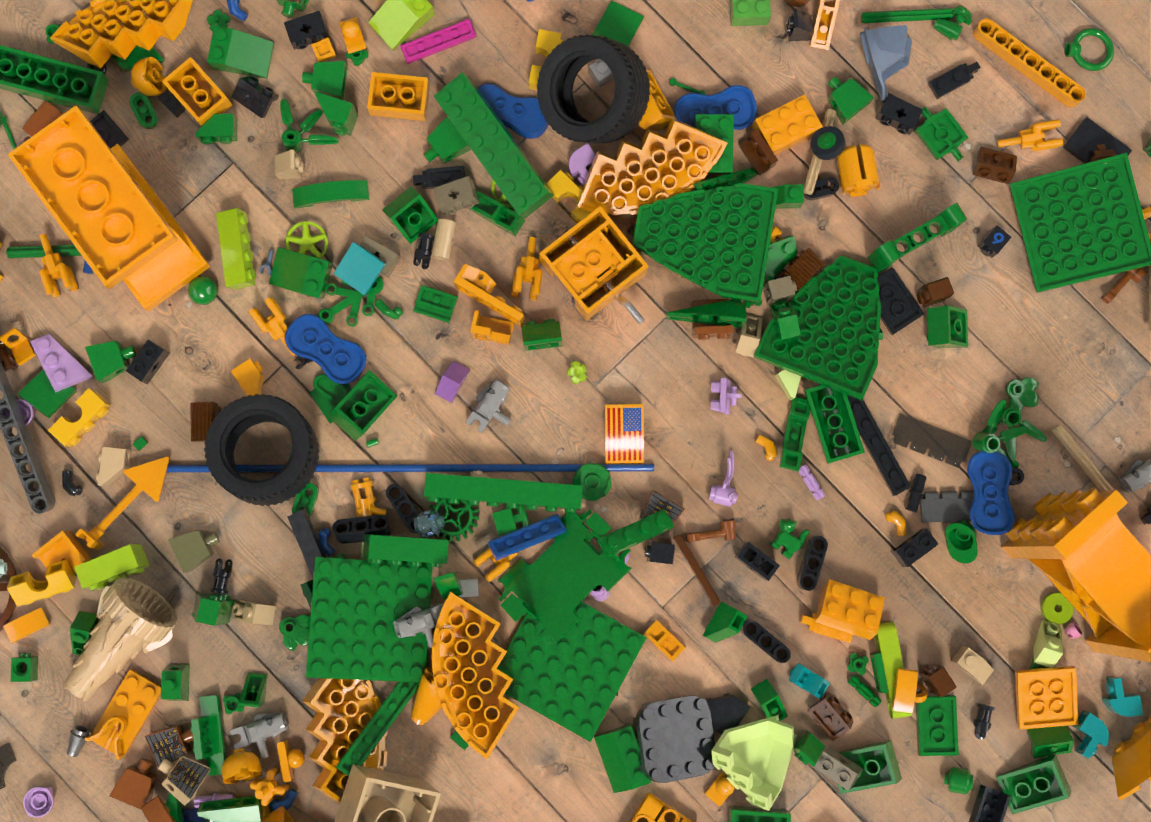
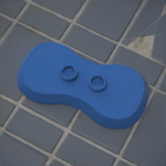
[477,83,548,139]
[674,85,757,130]
[285,314,367,384]
[967,451,1015,535]

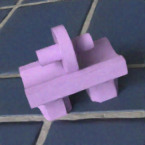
[710,378,742,414]

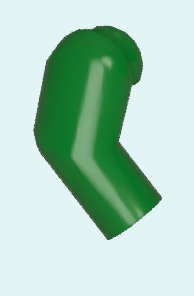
[375,299,403,320]

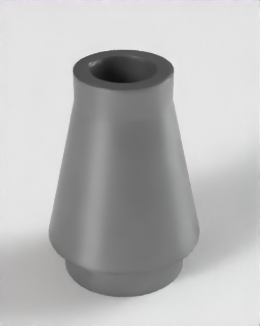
[66,725,90,757]

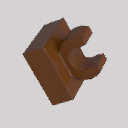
[1089,144,1115,162]

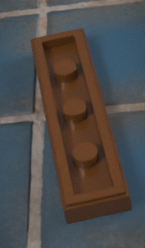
[673,535,720,606]

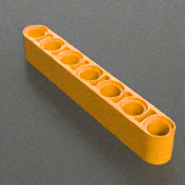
[973,18,1086,108]

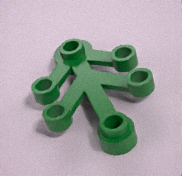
[318,276,384,327]

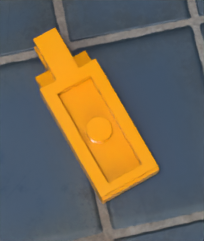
[800,613,853,643]

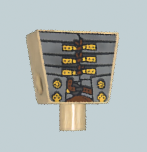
[158,756,211,805]

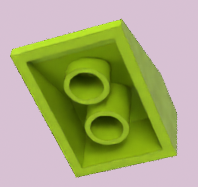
[368,0,435,51]

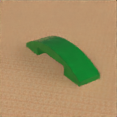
[292,180,370,208]
[780,397,810,472]

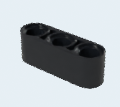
[386,484,426,534]
[332,515,391,544]
[796,536,828,591]
[741,620,791,663]

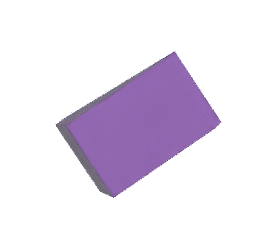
[435,361,470,403]

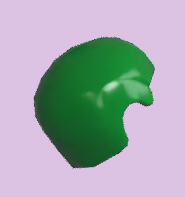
[188,276,218,305]

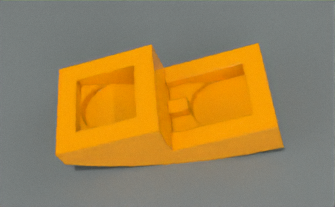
[3,607,50,644]
[644,620,686,662]
[892,668,918,713]

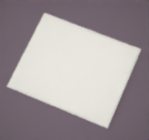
[459,579,479,597]

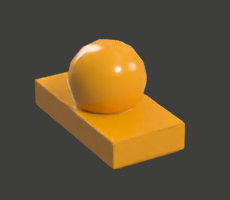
[339,17,366,54]
[277,739,305,782]
[704,770,735,807]

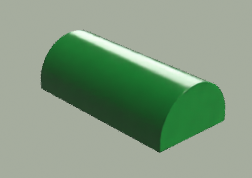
[804,385,865,464]

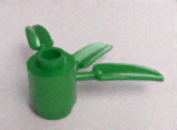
[280,99,339,153]
[972,399,1030,468]
[982,404,1047,462]

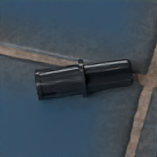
[905,474,927,513]

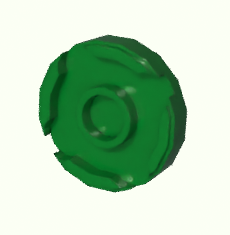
[573,462,612,501]

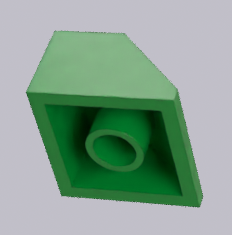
[315,92,358,136]
[382,186,438,244]
[926,305,968,348]
[521,319,562,351]

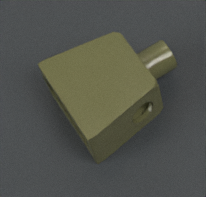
[168,530,220,573]

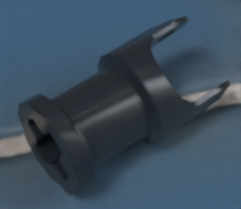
[413,233,435,269]
[211,558,233,594]
[973,703,995,740]

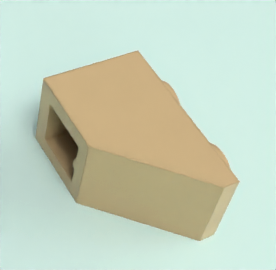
[275,150,304,179]
[96,447,132,487]
[232,599,276,626]

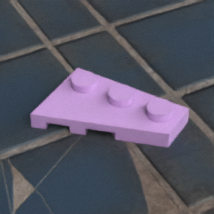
[30,334,92,393]

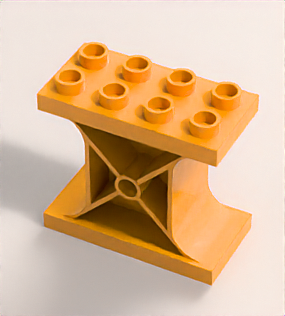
[7,106,211,312]
[1001,487,1151,662]

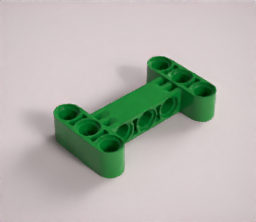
[868,203,967,273]

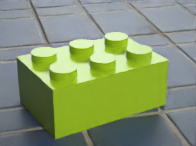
[74,544,150,591]

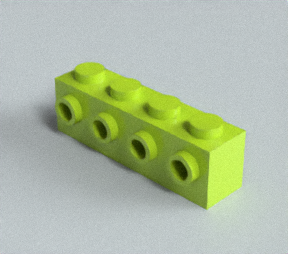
[216,208,256,290]

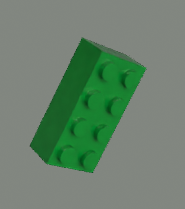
[363,535,449,567]

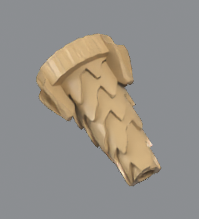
[63,578,177,701]

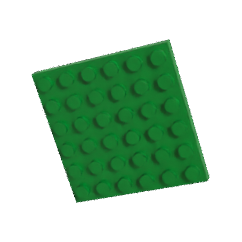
[1010,153,1151,293]
[305,557,433,682]
[497,601,647,742]

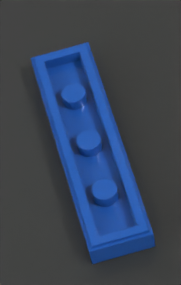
[488,514,566,561]

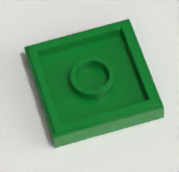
[18,369,76,419]

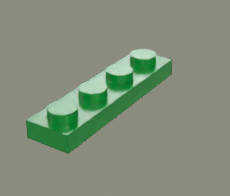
[597,509,674,558]

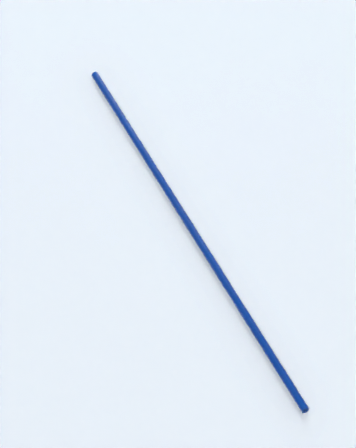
[166,464,654,473]

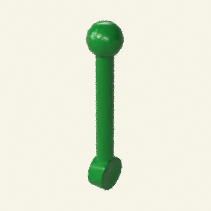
[669,78,706,95]

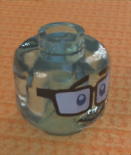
[414,510,445,537]

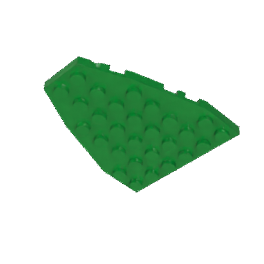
[633,183,778,303]
[754,255,881,401]

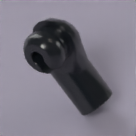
[62,471,82,496]

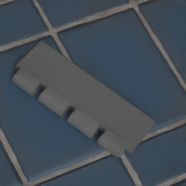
[920,491,974,523]

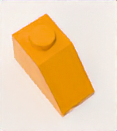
[231,358,264,396]

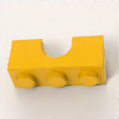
[528,29,564,90]
[546,170,592,223]
[48,388,111,447]
[7,559,76,606]

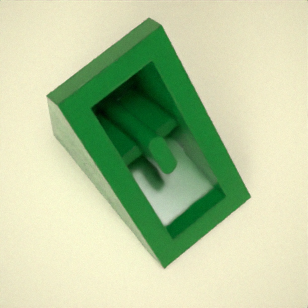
[239,672,268,707]

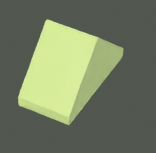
[775,370,801,400]

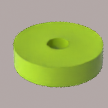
[1040,593,1074,624]

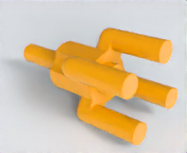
[997,119,1063,151]
[39,234,79,298]
[511,237,543,301]
[248,297,295,357]
[472,548,518,582]
[250,766,290,806]

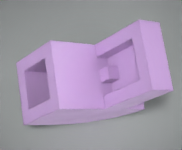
[569,143,595,187]

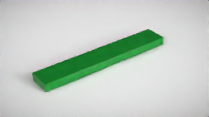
[335,682,420,777]

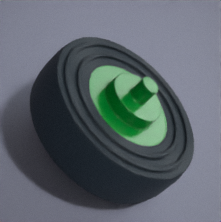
[810,126,845,160]

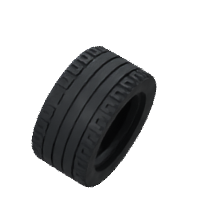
[537,35,650,143]
[204,394,319,506]

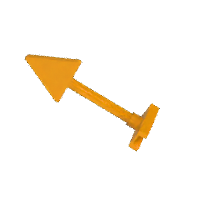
[75,457,170,550]

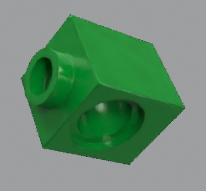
[10,653,38,682]

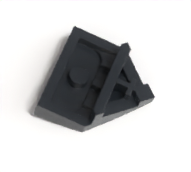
[705,693,751,734]

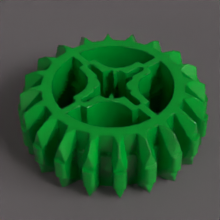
[428,499,480,542]

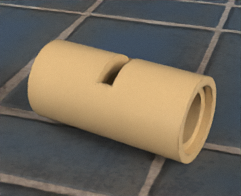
[431,219,457,261]

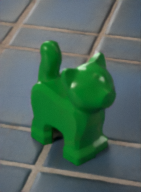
[769,518,810,559]

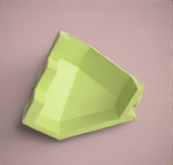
[711,715,797,811]

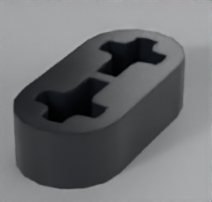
[804,177,839,200]

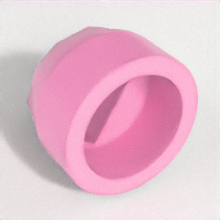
[1065,621,1083,639]

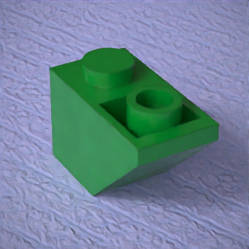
[195,114,238,145]
[769,300,801,340]
[702,601,748,643]
[70,611,99,656]
[793,730,825,767]

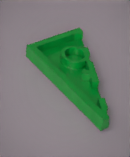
[694,167,757,191]

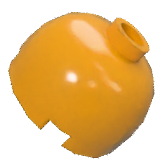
[131,57,167,96]
[221,749,262,784]

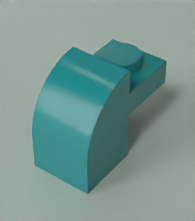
[789,663,830,700]
[1102,676,1144,717]
[1072,710,1109,759]

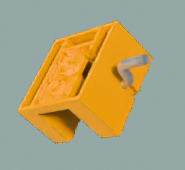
[539,206,649,324]

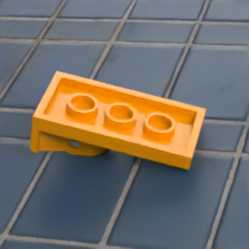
[453,264,525,327]
[85,669,161,760]

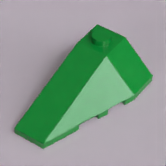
[666,299,746,329]

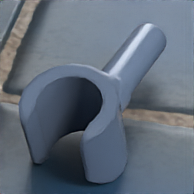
[259,250,274,276]

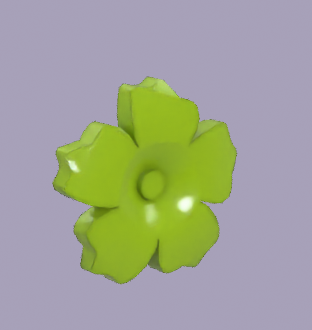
[566,361,587,384]

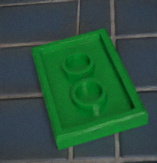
[916,695,959,756]

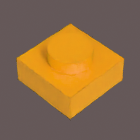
[311,38,337,62]

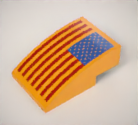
[604,404,644,464]

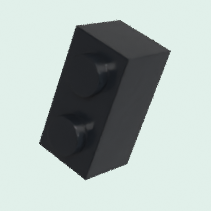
[158,91,185,118]

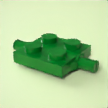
[915,106,969,162]

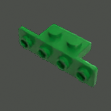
[191,695,226,776]

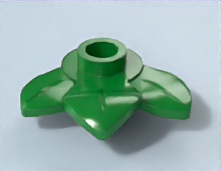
[1005,377,1039,412]
[279,614,310,651]

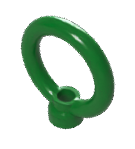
[1064,28,1114,71]

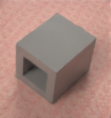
[589,59,614,89]

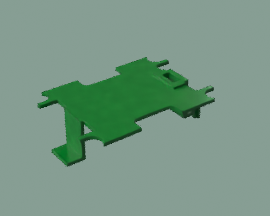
[497,509,632,644]

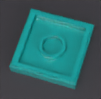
[333,242,386,295]

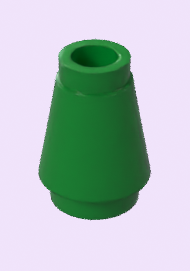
[933,18,963,41]

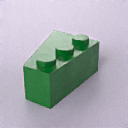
[192,592,235,626]

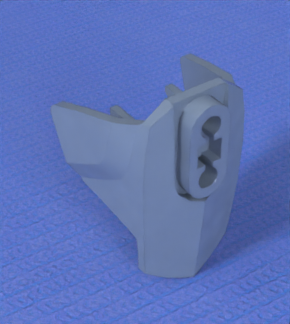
[860,25,912,101]

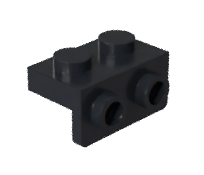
[231,76,279,118]
[969,785,1011,822]

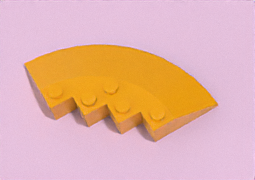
[50,0,193,69]
[577,118,727,215]
[432,592,519,759]
[302,678,388,805]
[1112,716,1151,800]

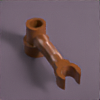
[1102,268,1148,304]
[686,519,736,542]

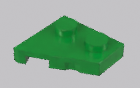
[764,235,798,282]

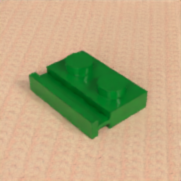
[413,285,458,324]

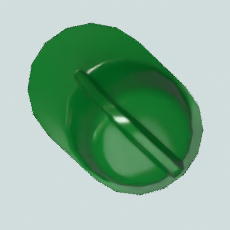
[945,519,978,564]

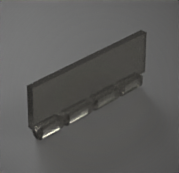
[892,413,972,468]

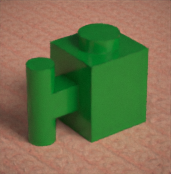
[492,506,530,536]

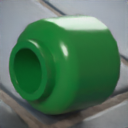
[944,767,974,795]

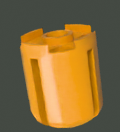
[837,144,881,197]

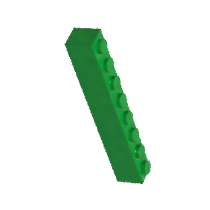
[424,473,583,513]

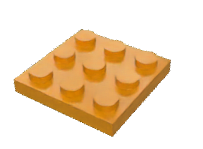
[1015,666,1078,730]

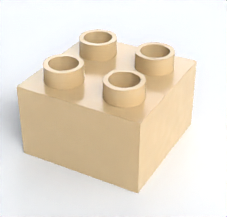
[334,764,441,822]

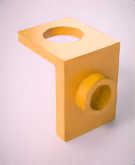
[0,327,36,366]

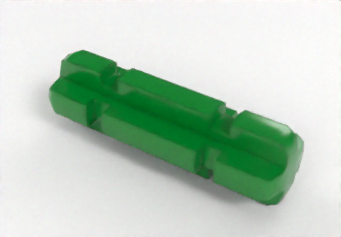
[847,675,882,707]

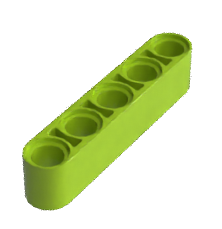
[875,621,912,719]

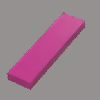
[400,19,477,64]

